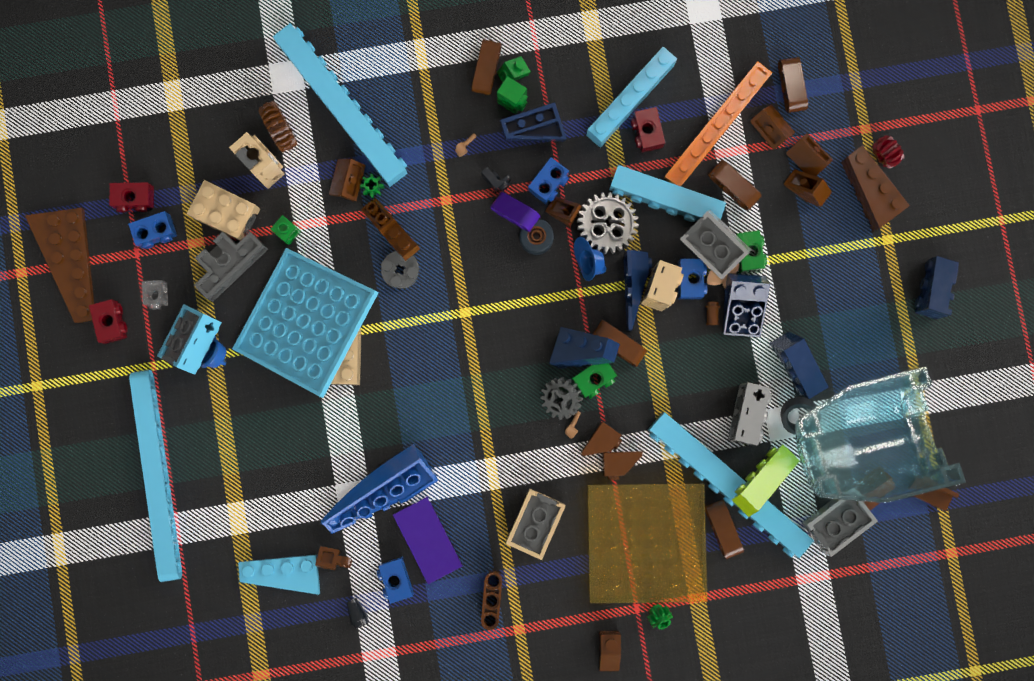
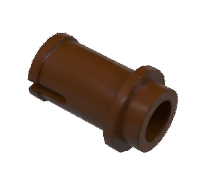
[705,302,720,325]

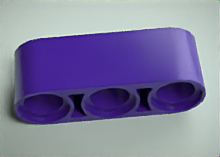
[490,192,541,232]

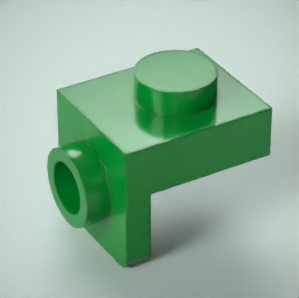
[497,57,531,82]

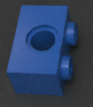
[678,259,707,299]
[377,557,414,604]

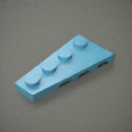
[238,555,320,595]

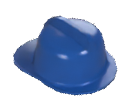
[574,237,606,281]
[201,336,227,368]

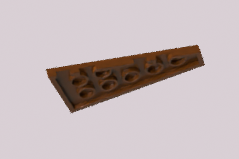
[25,208,94,323]

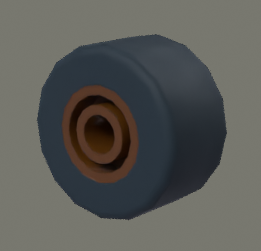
[519,219,554,255]

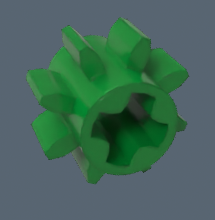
[360,174,384,199]
[647,604,673,629]

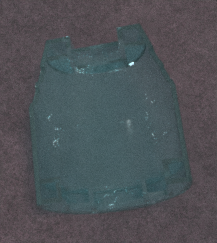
[795,366,966,503]

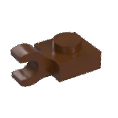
[315,546,352,570]

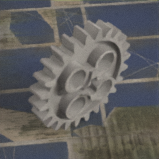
[577,192,639,254]

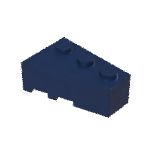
[500,103,566,142]
[914,256,959,319]
[549,327,620,369]
[769,331,828,399]

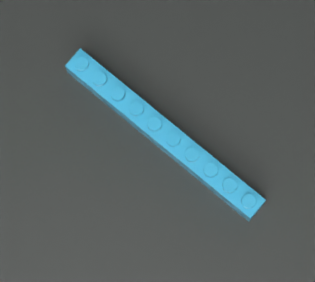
[272,23,408,187]
[648,412,814,558]

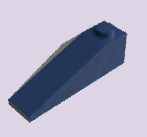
[623,250,652,331]

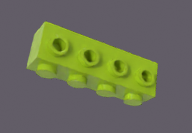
[732,445,800,517]

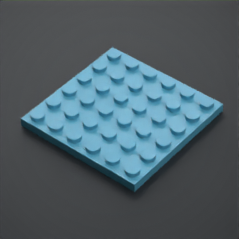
[232,248,378,398]

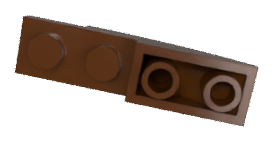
[361,198,420,261]

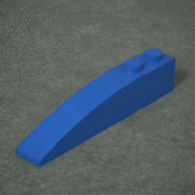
[321,444,438,534]

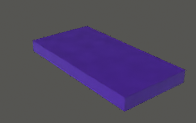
[393,497,463,584]

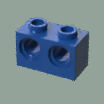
[528,157,570,204]
[128,211,177,249]

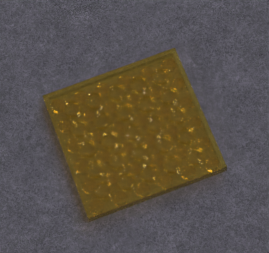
[588,483,707,603]

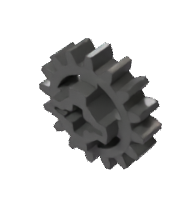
[540,377,583,420]

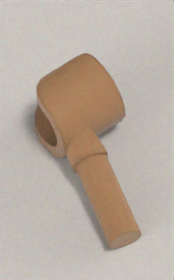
[455,133,477,157]
[565,411,581,439]

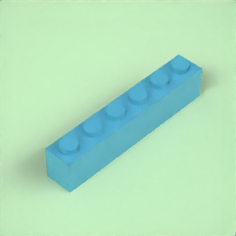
[586,47,677,148]
[609,165,727,222]

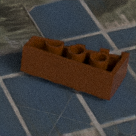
[841,145,910,232]

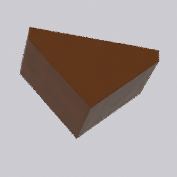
[545,196,581,227]

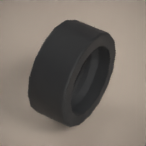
[780,397,819,436]

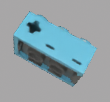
[157,304,222,375]

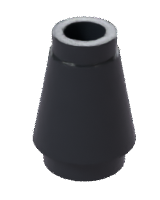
[346,598,369,629]

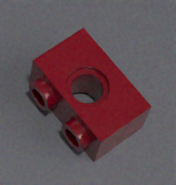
[631,107,665,153]
[109,182,154,212]
[89,299,128,344]

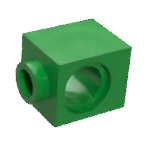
[270,215,301,245]

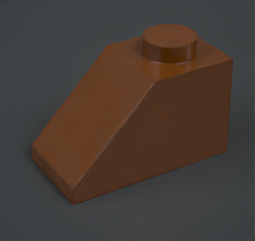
[784,169,832,207]
[580,422,622,456]
[602,451,643,480]
[599,631,621,671]

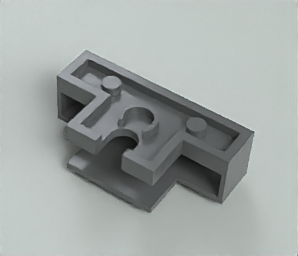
[194,232,268,302]

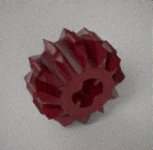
[872,135,904,169]

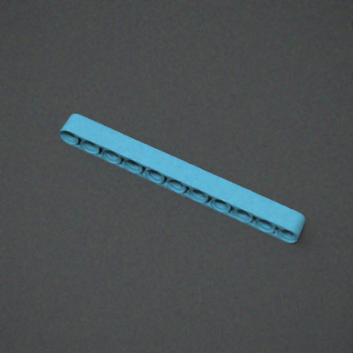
[129,370,182,582]

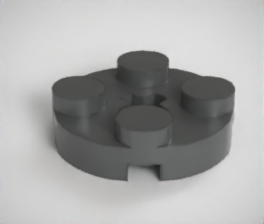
[381,251,420,289]

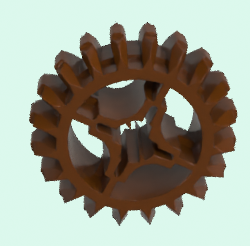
[259,101,297,152]

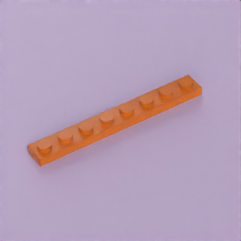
[664,61,772,186]

